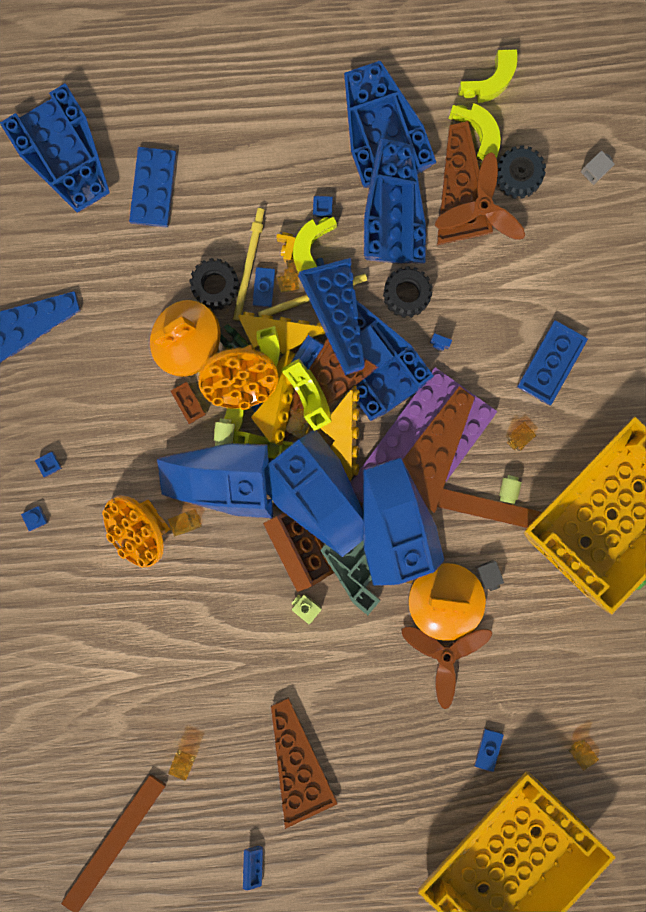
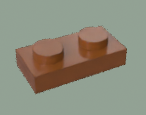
[170,382,206,424]

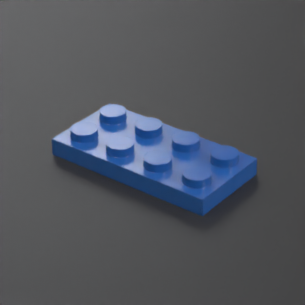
[129,147,177,228]
[517,320,588,406]

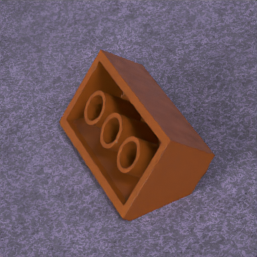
[263,513,334,592]

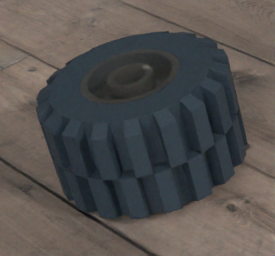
[496,145,546,199]

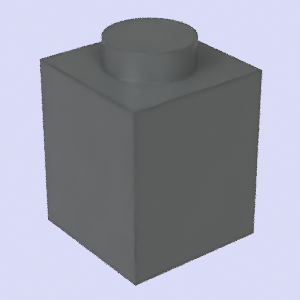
[475,560,504,591]

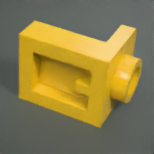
[276,232,296,264]

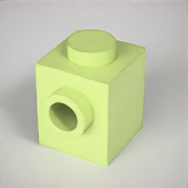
[291,593,322,625]

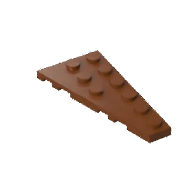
[437,121,493,246]
[283,339,378,441]
[402,386,475,513]
[271,697,338,829]

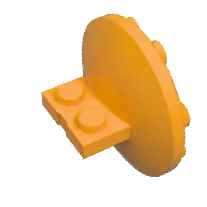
[150,300,221,377]
[198,345,278,410]
[102,495,171,568]
[408,563,486,641]

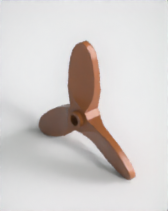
[435,152,525,240]
[401,626,492,709]

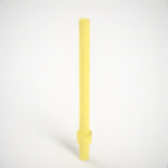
[233,208,265,321]
[258,273,367,318]

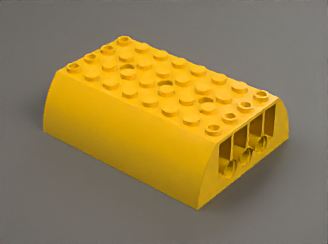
[524,417,646,615]
[418,771,616,912]

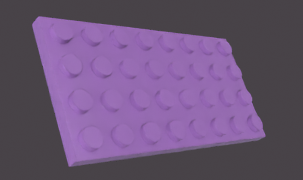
[350,367,497,504]

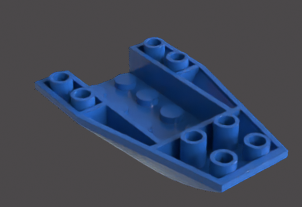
[344,60,436,188]
[0,83,110,213]
[364,138,426,264]
[349,300,434,421]
[264,430,364,557]
[157,443,273,518]
[363,457,444,585]

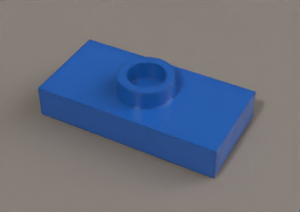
[253,267,275,308]
[291,335,324,370]
[474,728,504,772]
[243,845,263,891]

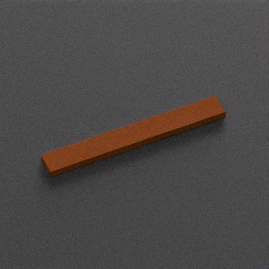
[437,489,542,528]
[61,774,166,912]

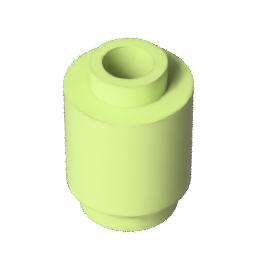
[213,418,235,446]
[499,475,522,504]

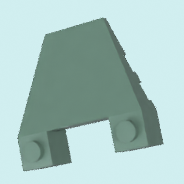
[321,540,380,616]

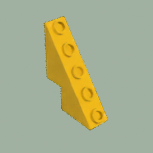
[238,312,326,354]
[251,350,296,445]
[320,386,360,480]

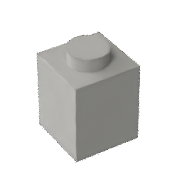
[581,151,615,185]

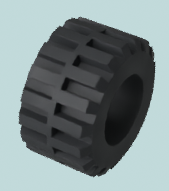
[190,258,240,310]
[383,266,433,318]

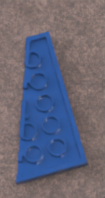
[298,258,365,375]
[0,291,81,364]

